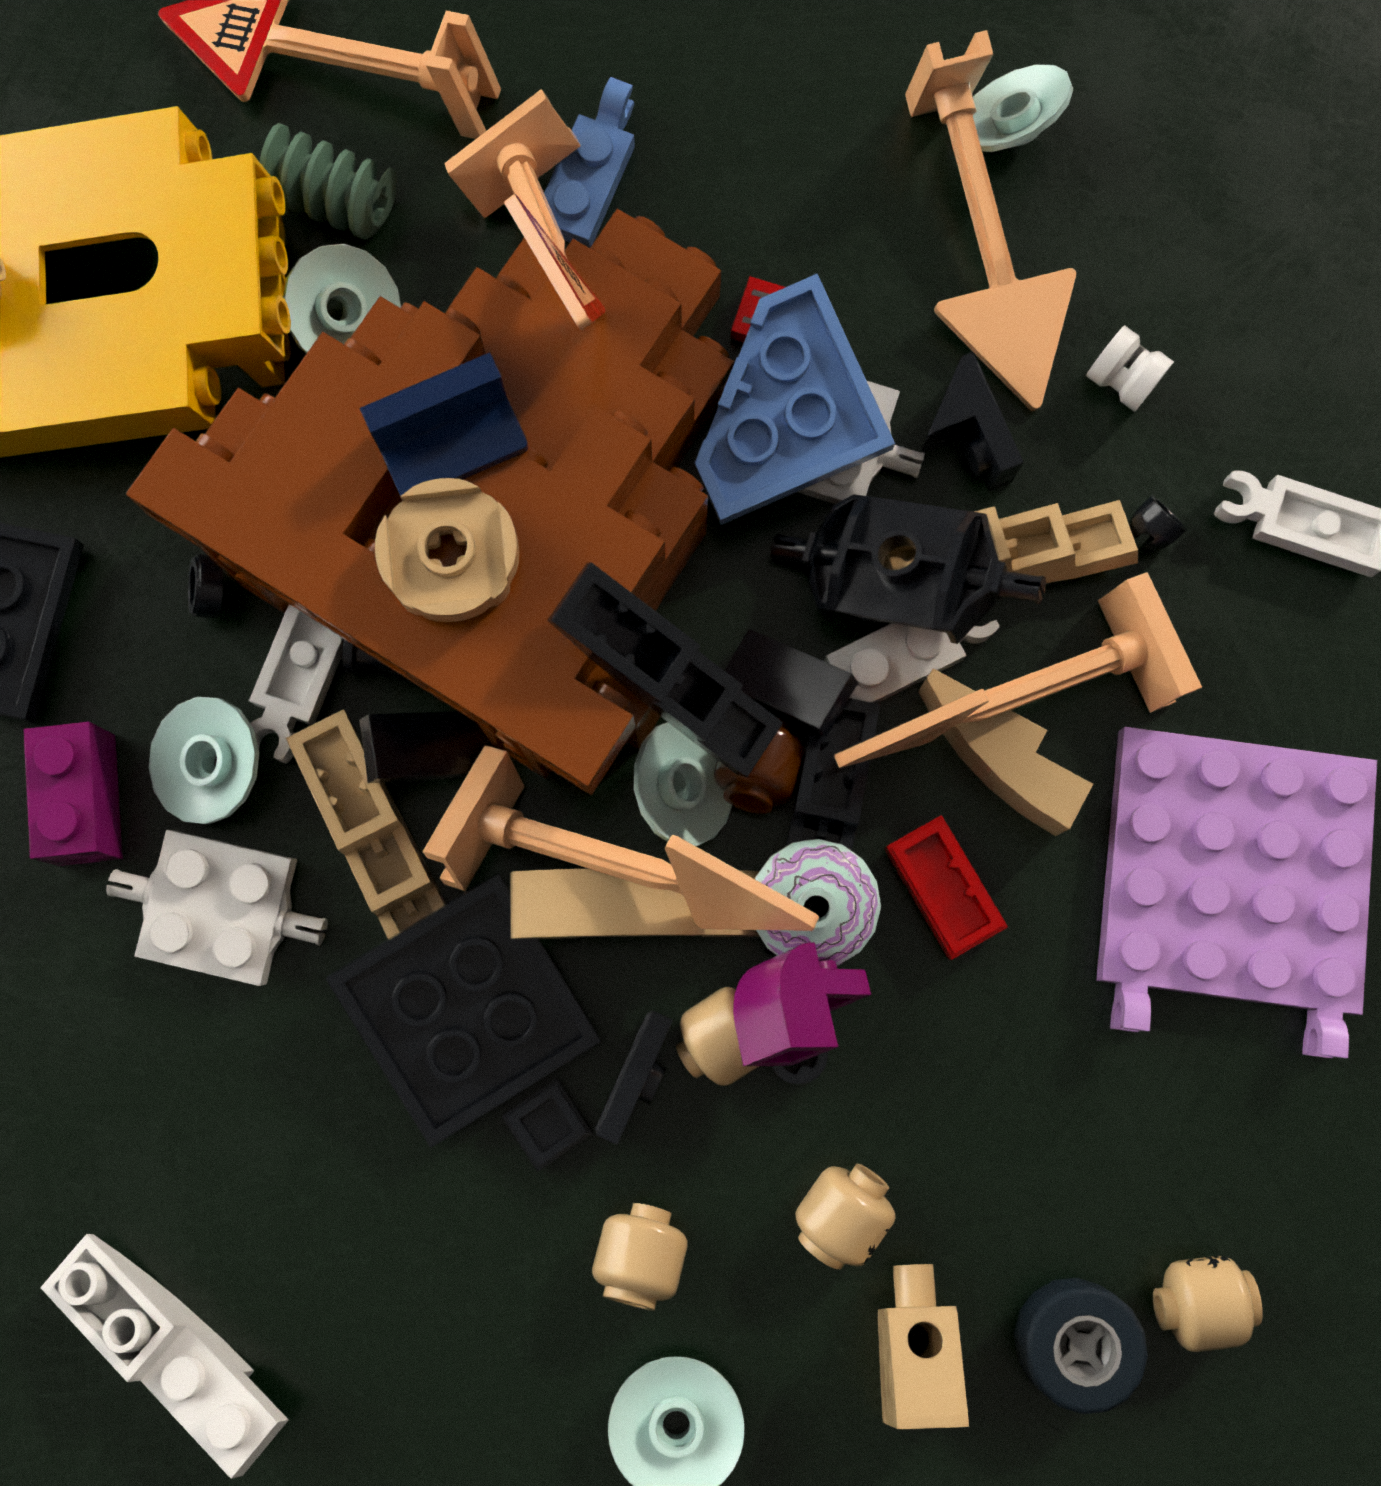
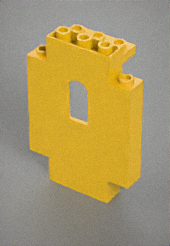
[0,106,291,458]

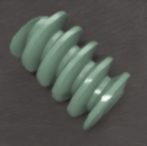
[259,123,397,240]

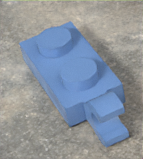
[544,77,635,248]

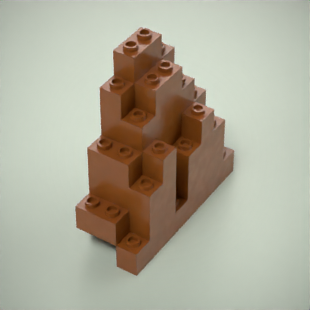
[126,208,734,795]

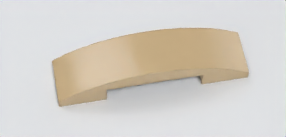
[510,869,760,939]

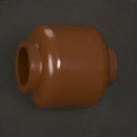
[714,716,805,814]

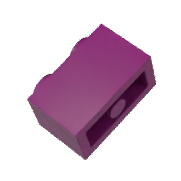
[24,722,123,866]

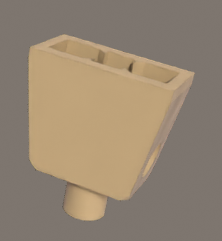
[878,1264,969,1429]

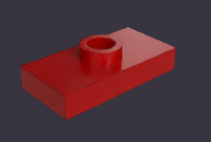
[884,815,1008,960]

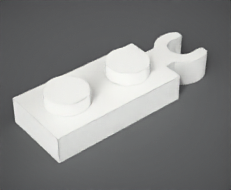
[1214,471,1381,577]
[249,605,344,764]
[824,620,1000,704]

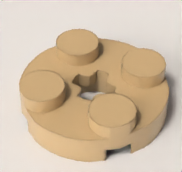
[375,478,519,622]

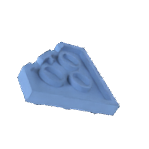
[695,274,895,525]

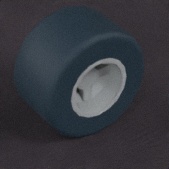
[1014,1278,1148,1414]

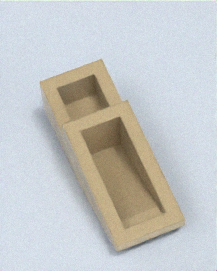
[918,668,1093,836]

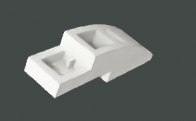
[40,1234,289,1479]

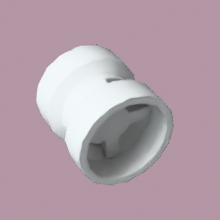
[1086,325,1174,412]

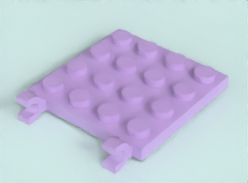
[1096,727,1377,1058]

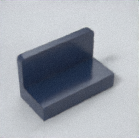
[360,352,528,496]

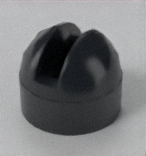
[1130,495,1187,550]

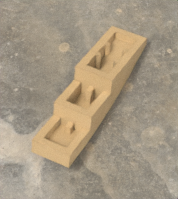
[884,500,1138,583]
[286,709,446,939]

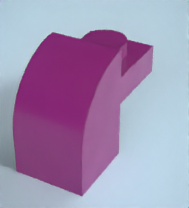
[733,942,871,1066]

